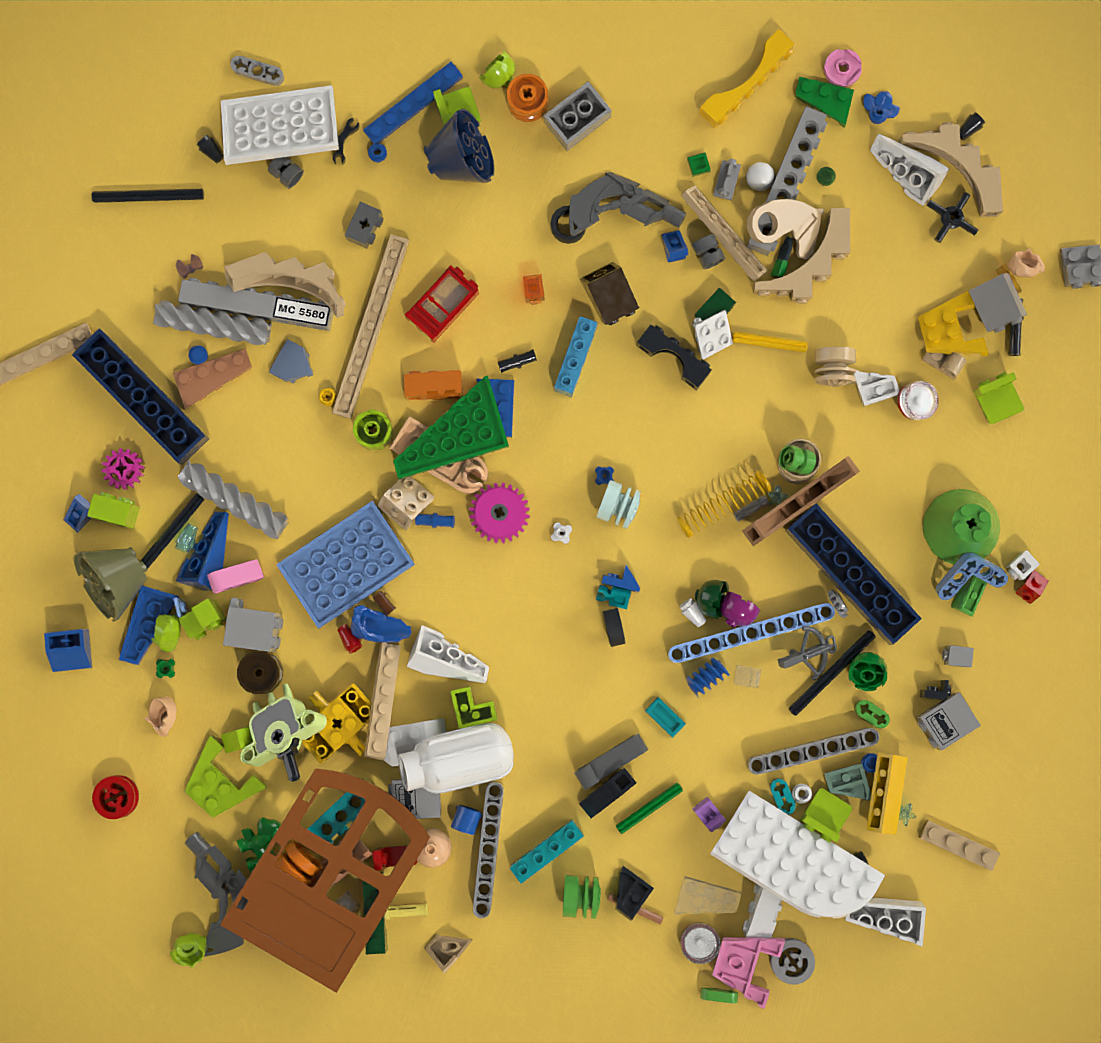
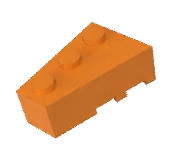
[404,370,463,400]

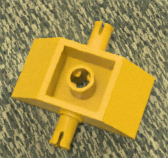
[302,683,372,764]

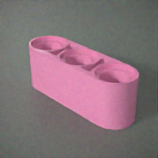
[207,559,264,594]

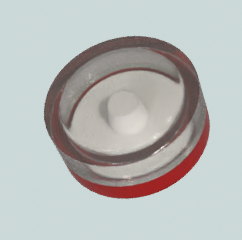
[897,381,939,420]
[680,922,720,964]

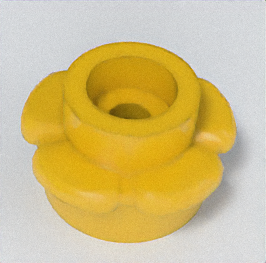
[318,388,337,406]

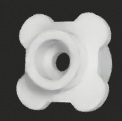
[551,523,572,544]

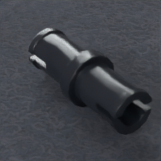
[497,349,537,373]

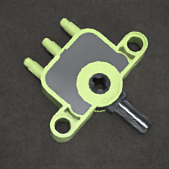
[240,684,327,782]

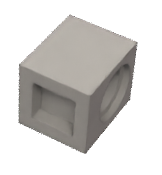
[942,645,974,668]

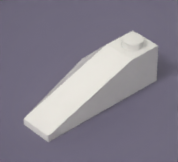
[870,134,949,206]
[407,626,489,683]

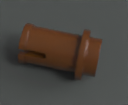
[373,591,396,616]

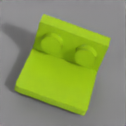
[433,87,481,126]

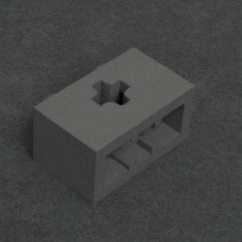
[345,201,384,249]

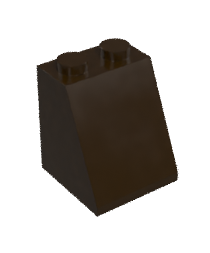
[580,262,639,326]

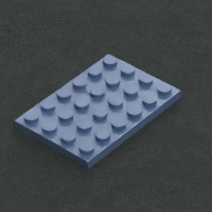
[276,501,415,629]

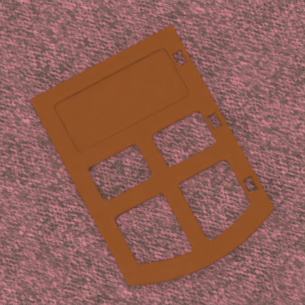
[220,768,430,993]

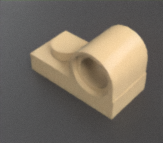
[922,352,967,380]

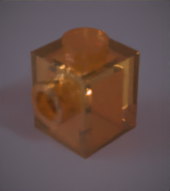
[523,274,545,305]

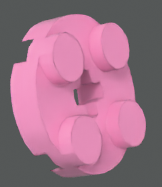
[823,49,862,88]

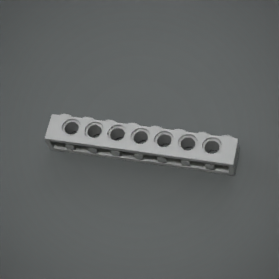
[747,106,828,256]

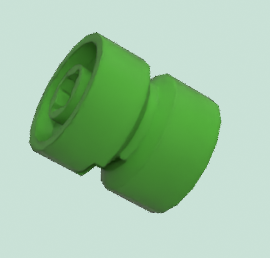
[779,445,816,475]

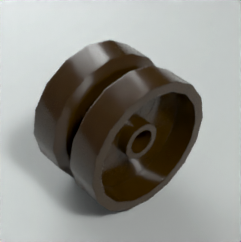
[237,652,283,694]

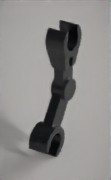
[333,118,360,165]

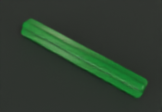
[616,783,683,834]

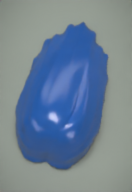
[351,605,412,643]

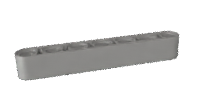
[747,728,879,775]
[473,781,504,918]

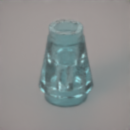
[175,524,198,553]

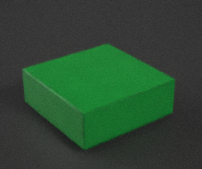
[687,152,711,177]

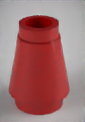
[337,624,363,654]

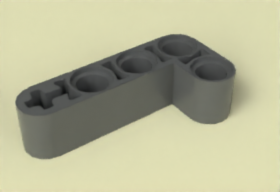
[574,733,649,790]

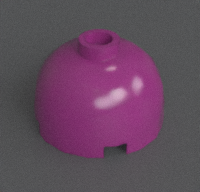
[720,591,760,628]

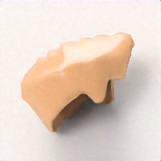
[1007,248,1045,278]
[145,696,177,737]

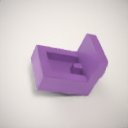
[692,797,726,832]

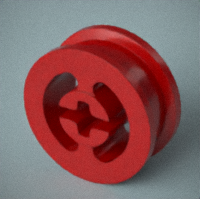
[92,775,139,819]

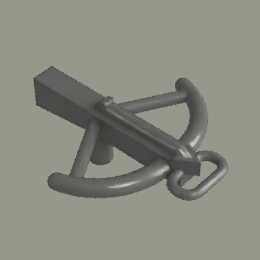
[777,626,837,680]

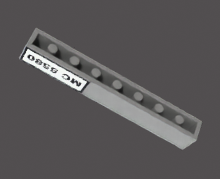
[178,278,334,331]

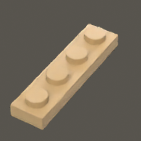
[919,820,1000,871]

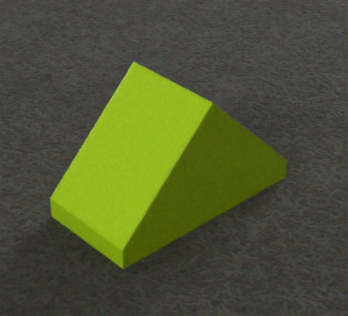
[221,727,253,753]

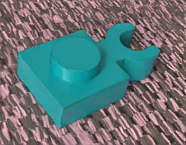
[596,585,632,610]

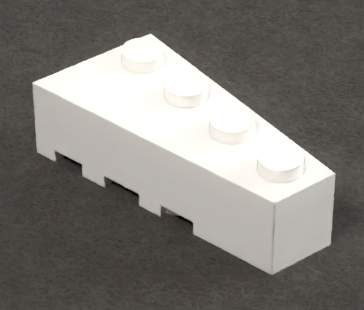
[844,897,926,947]

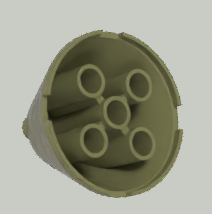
[73,547,147,622]

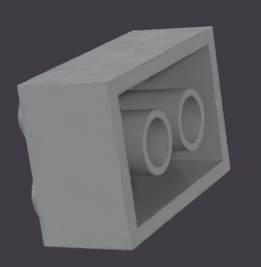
[544,82,612,151]

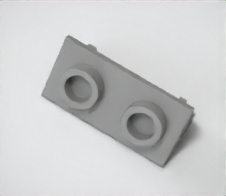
[713,159,741,200]

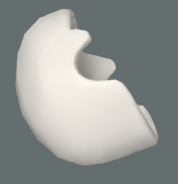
[746,162,776,191]

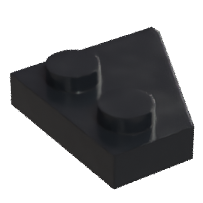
[615,866,654,921]

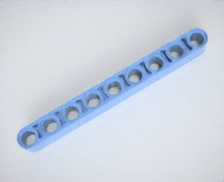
[668,603,835,663]

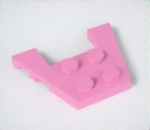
[712,937,785,1009]

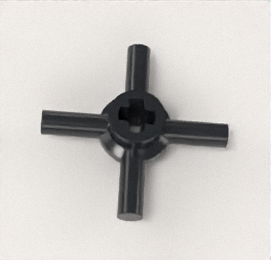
[926,192,979,243]

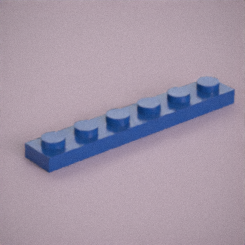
[363,62,463,144]

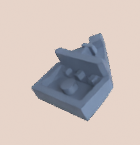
[269,339,313,383]

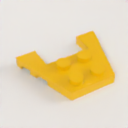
[918,291,988,356]

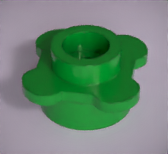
[156,659,175,678]

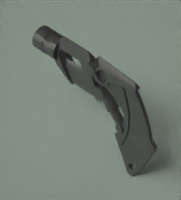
[569,172,687,236]
[185,832,248,957]

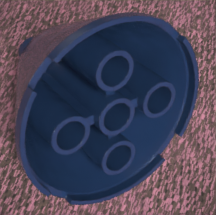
[424,109,495,183]

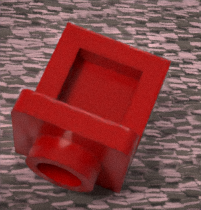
[1016,570,1049,604]

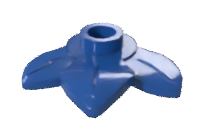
[863,91,900,124]

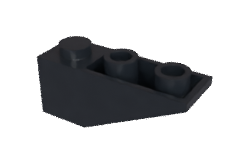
[579,767,637,819]

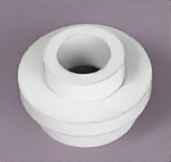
[792,784,812,803]

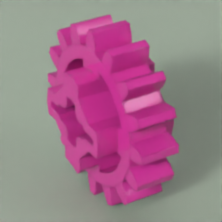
[101,448,145,490]

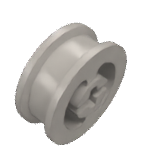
[770,938,815,985]

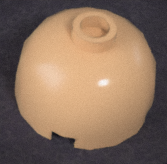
[417,828,452,868]

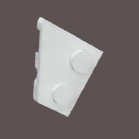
[853,370,900,407]

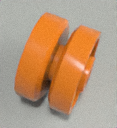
[507,74,548,122]
[275,840,323,885]

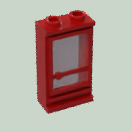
[405,265,479,343]

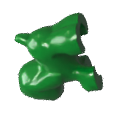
[236,817,281,873]

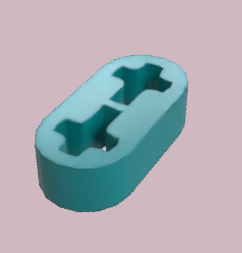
[770,778,796,815]

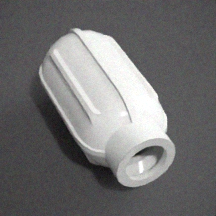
[398,723,514,794]

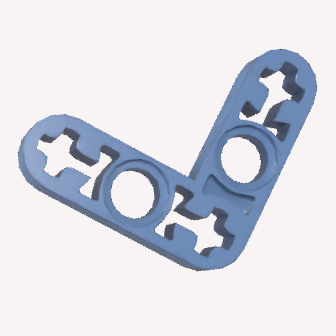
[935,553,1008,600]

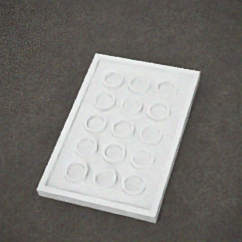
[221,85,339,165]

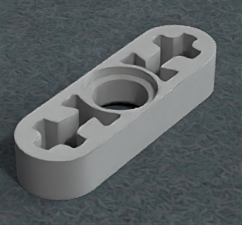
[230,56,284,86]

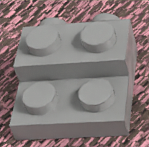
[1060,244,1101,289]

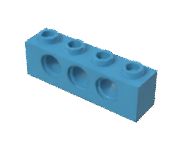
[554,316,598,397]

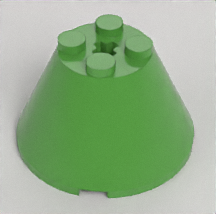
[923,489,1000,565]

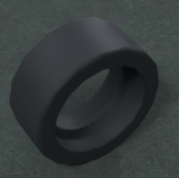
[551,205,586,244]
[603,608,625,647]

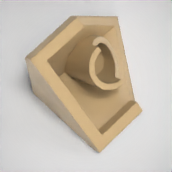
[424,934,473,973]

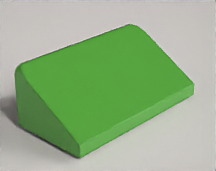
[951,575,987,617]

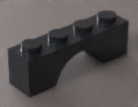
[636,324,712,391]

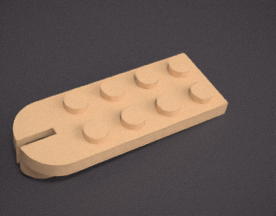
[389,416,488,494]

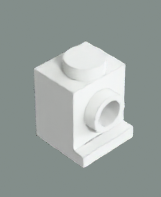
[1006,550,1040,581]

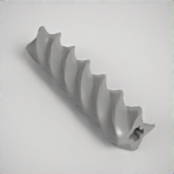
[153,300,272,345]
[178,460,289,539]

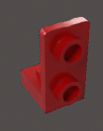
[373,845,418,871]

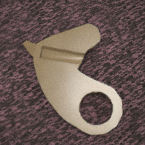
[747,199,824,260]

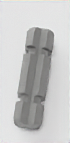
[733,496,769,522]

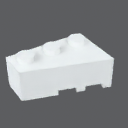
[742,884,782,938]

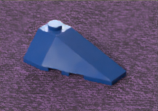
[176,512,229,591]

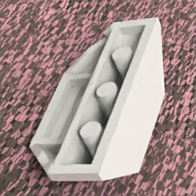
[384,718,446,766]

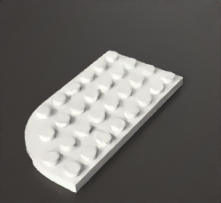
[711,791,885,919]

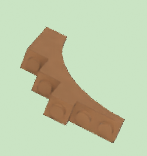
[742,456,860,546]

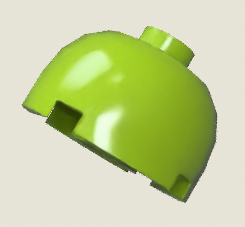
[479,51,515,89]

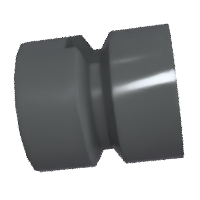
[268,157,304,189]
[692,234,725,270]

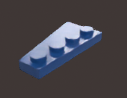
[119,586,180,665]

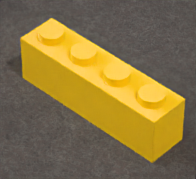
[866,752,908,835]

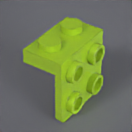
[973,372,1024,425]
[800,788,852,843]

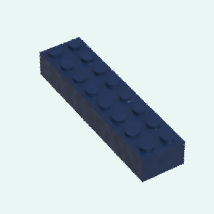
[72,328,209,465]
[785,503,922,645]

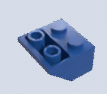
[44,629,92,672]

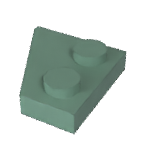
[824,763,871,800]

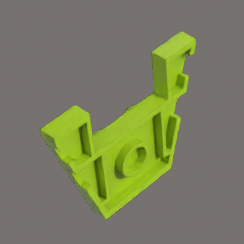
[184,736,267,818]

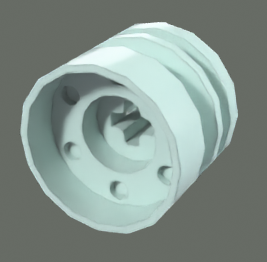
[596,480,641,529]

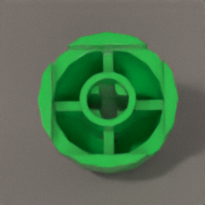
[848,652,888,691]

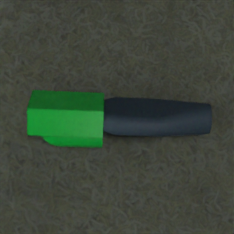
[771,237,793,278]

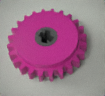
[469,483,530,544]

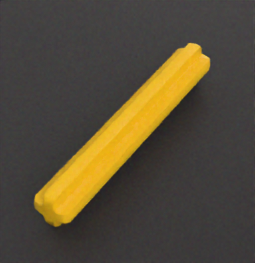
[732,332,808,352]

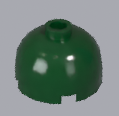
[695,580,729,619]

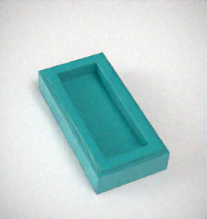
[645,697,686,738]

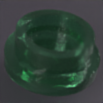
[817,167,836,186]

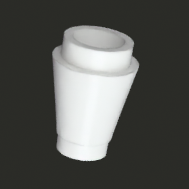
[679,598,706,627]

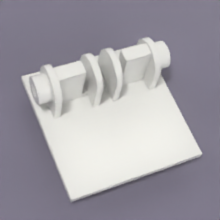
[693,310,733,359]

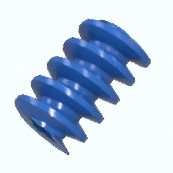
[686,658,730,698]

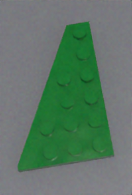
[393,375,509,480]

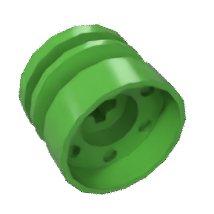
[562,875,601,919]

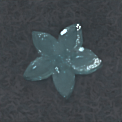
[767,485,788,506]
[898,803,916,827]

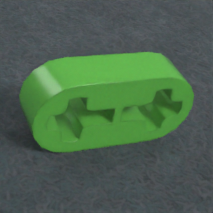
[855,700,890,728]
[700,987,738,1003]

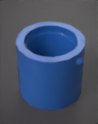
[451,804,482,835]

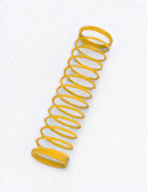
[677,470,772,538]

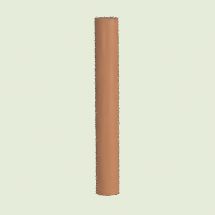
[607,893,664,925]

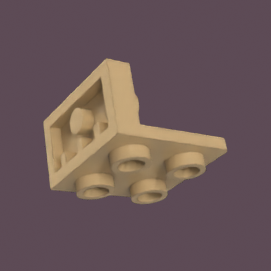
[377,476,434,531]

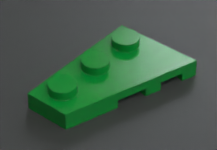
[794,77,854,128]

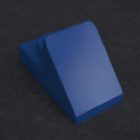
[661,230,688,262]
[64,494,91,532]
[601,565,640,593]

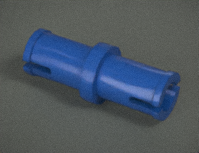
[415,513,455,528]

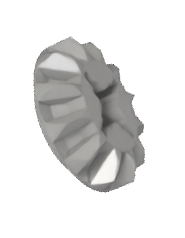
[828,589,849,618]

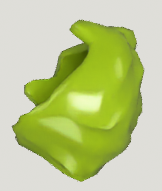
[151,614,181,652]
[170,933,207,968]

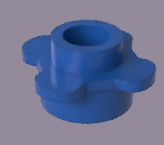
[595,466,614,485]

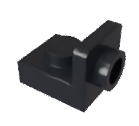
[920,680,951,700]

